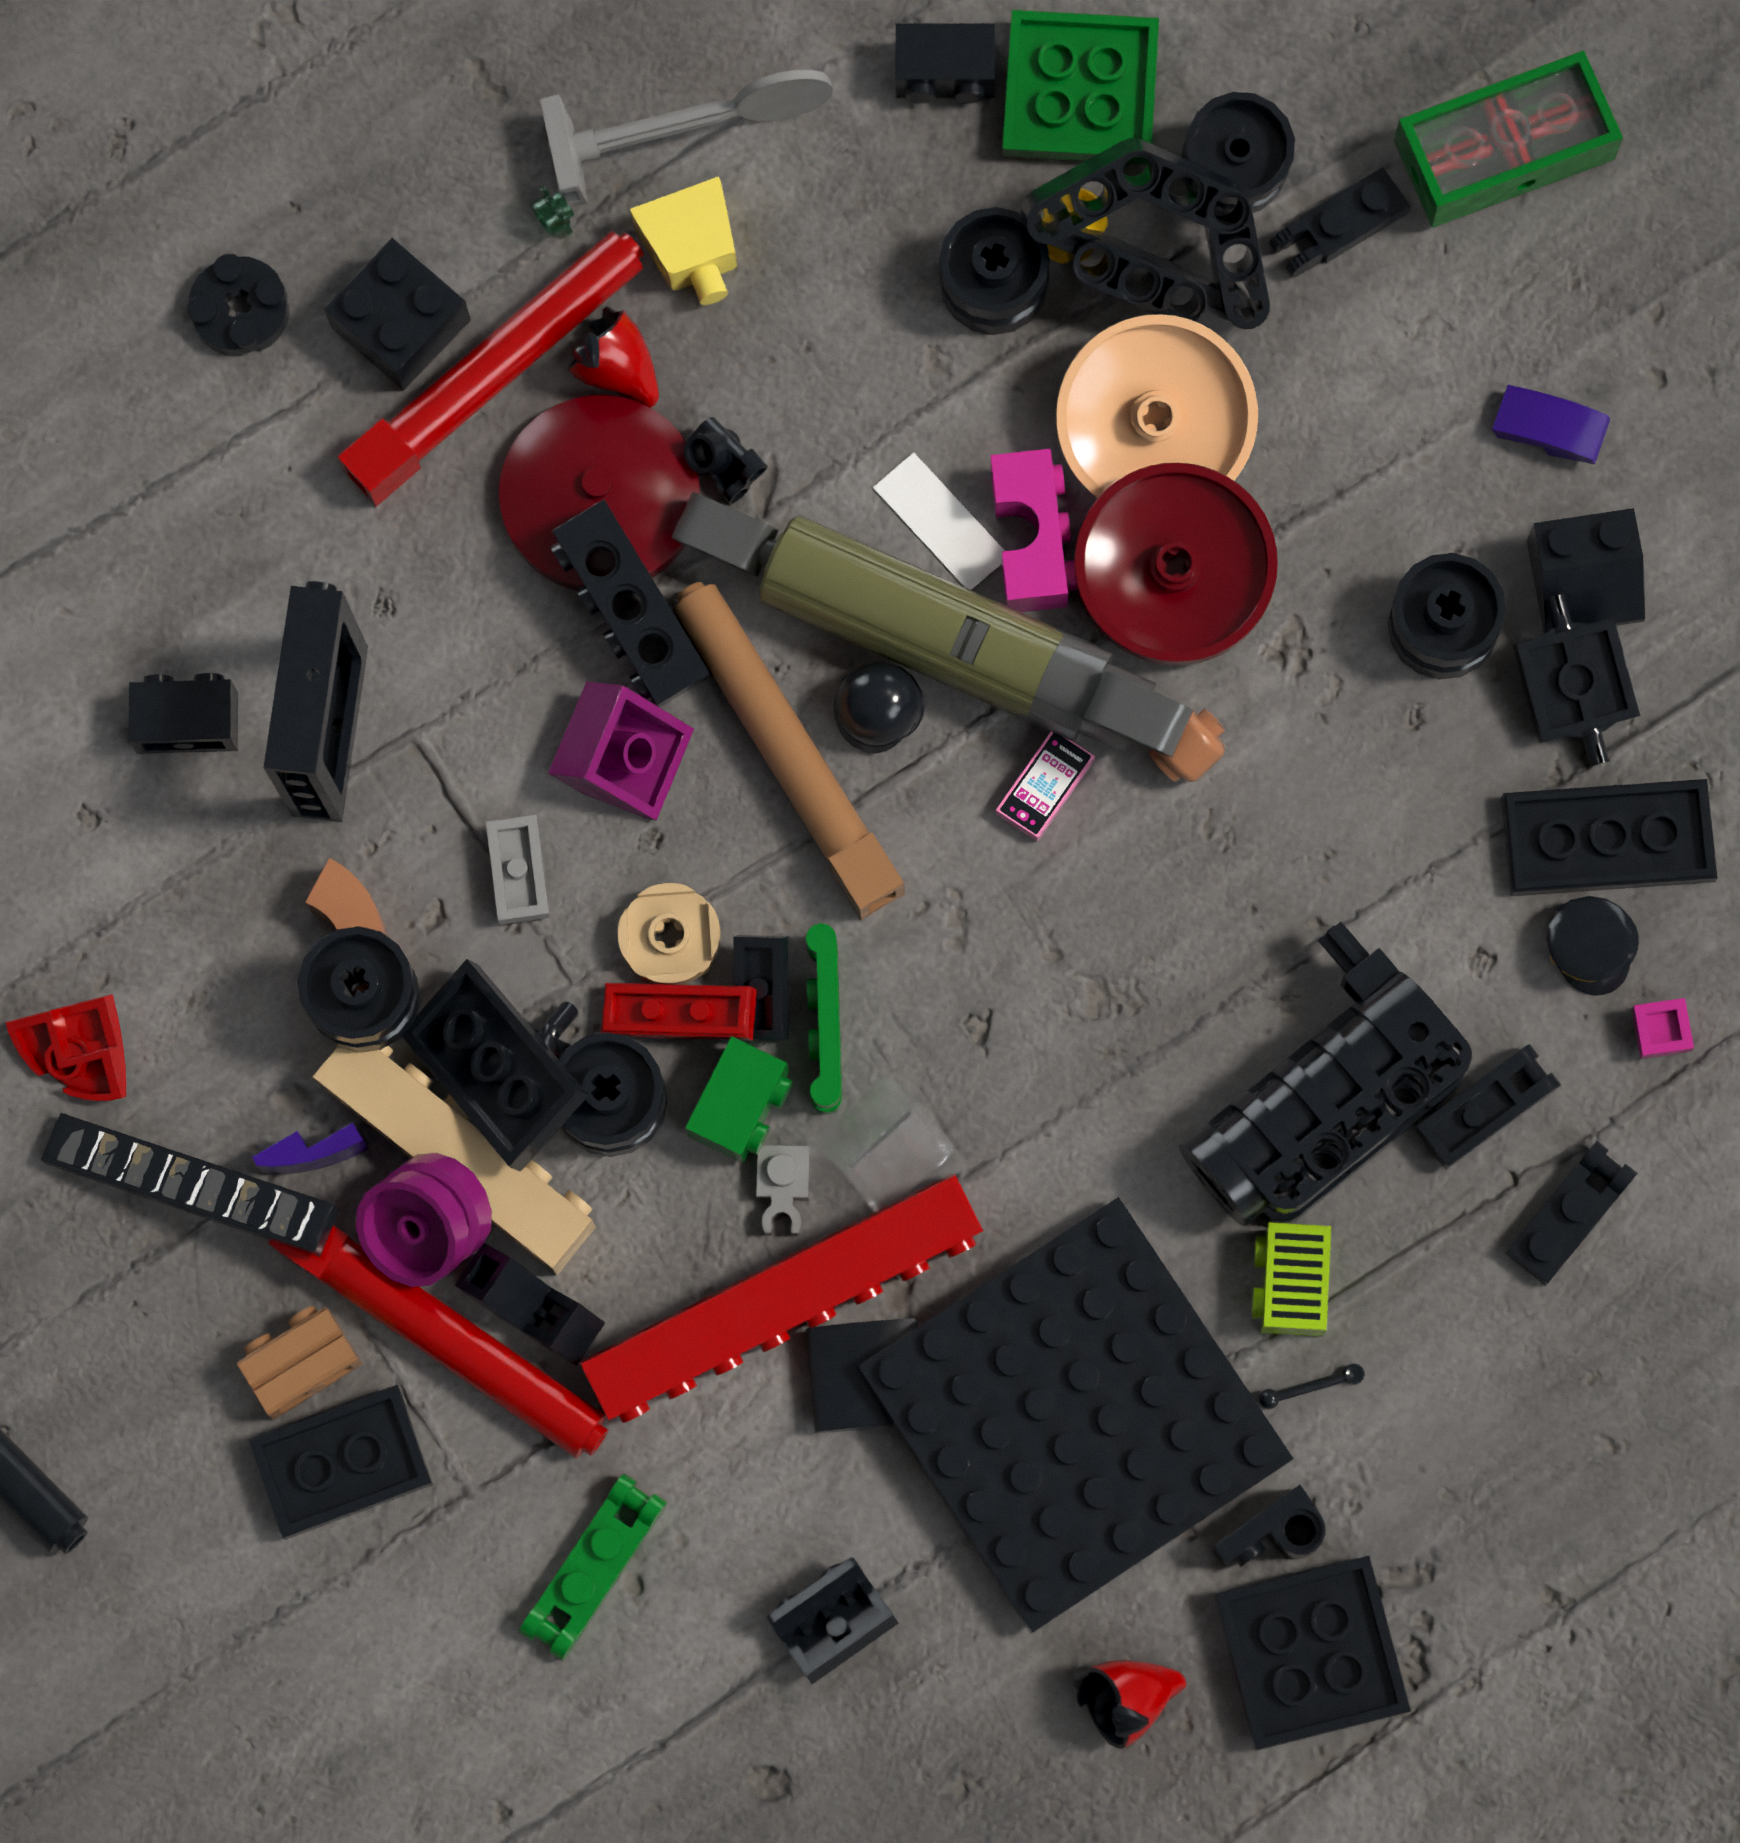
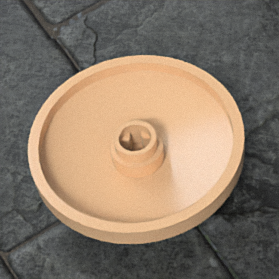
[1056,314,1258,498]

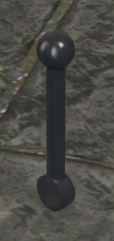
[1259,1364,1365,1409]

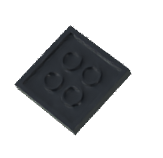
[1215,1555,1411,1751]

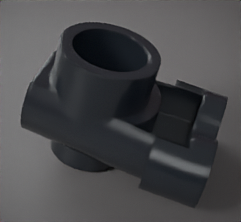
[684,417,768,505]

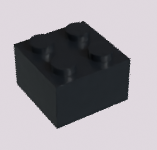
[324,238,471,391]

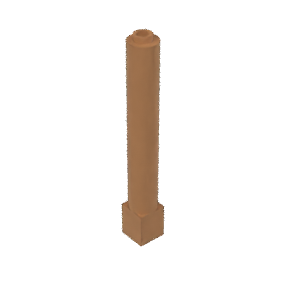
[673,582,905,920]

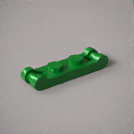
[806,923,842,1115]
[518,1473,667,1661]

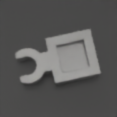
[756,1145,810,1236]

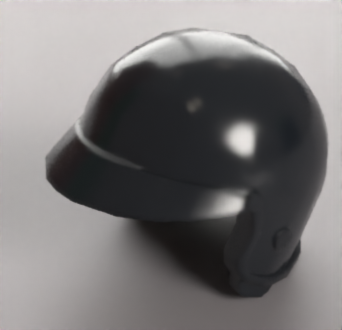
[834,662,925,754]

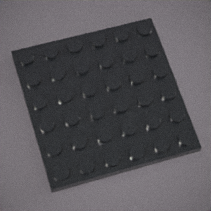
[857,1197,1294,1634]

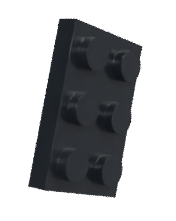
[249,1385,434,1540]

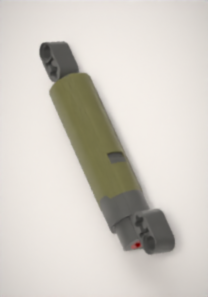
[671,492,1194,758]

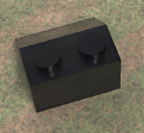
[1527,508,1645,633]

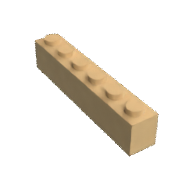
[313,1046,596,1275]

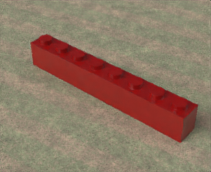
[580,1174,983,1423]

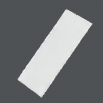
[873,452,1005,590]

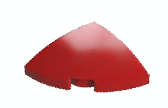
[5,994,126,1101]

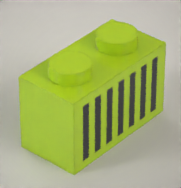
[1252,1222,1331,1337]

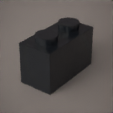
[895,23,995,104]
[129,673,238,754]

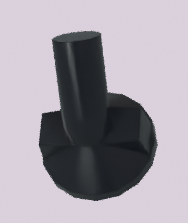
[532,1002,578,1059]

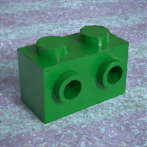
[685,1036,793,1163]

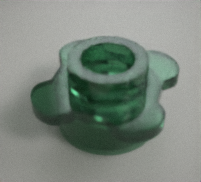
[530,185,574,237]

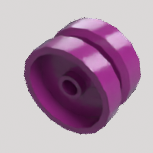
[356,1153,492,1287]

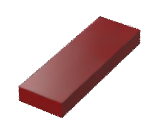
[601,983,757,1041]

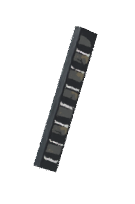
[41,1113,339,1257]

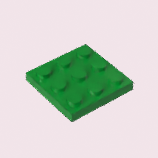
[1002,10,1159,164]

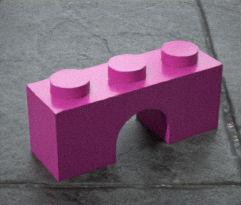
[990,449,1076,612]

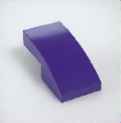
[1492,385,1611,464]
[252,1123,369,1175]

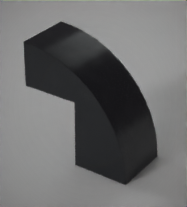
[454,1243,605,1366]

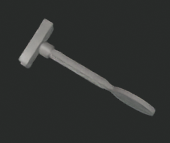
[540,70,833,207]

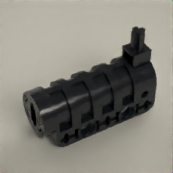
[1179,922,1472,1226]

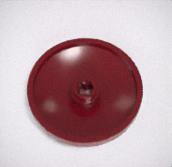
[499,395,700,590]
[1074,462,1278,665]

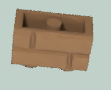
[236,1306,363,1420]

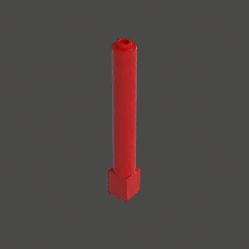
[337,231,644,507]
[268,1225,609,1459]

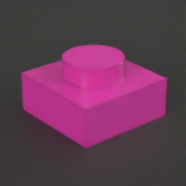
[1631,998,1694,1059]

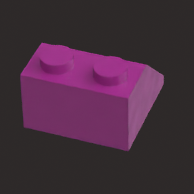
[548,681,694,821]

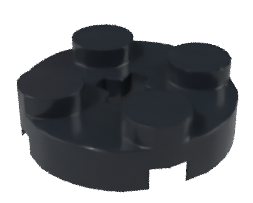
[188,254,289,356]

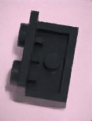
[767,1557,899,1684]

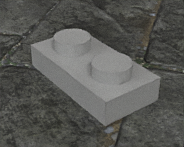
[486,815,550,925]

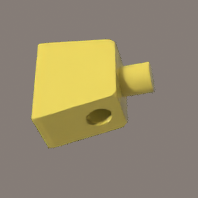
[630,176,737,305]

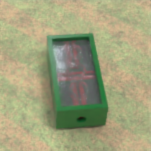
[1394,50,1623,228]

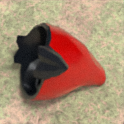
[568,306,659,408]
[1074,1660,1187,1749]

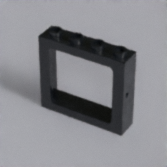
[263,581,368,822]

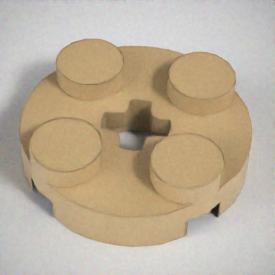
[618,883,721,985]

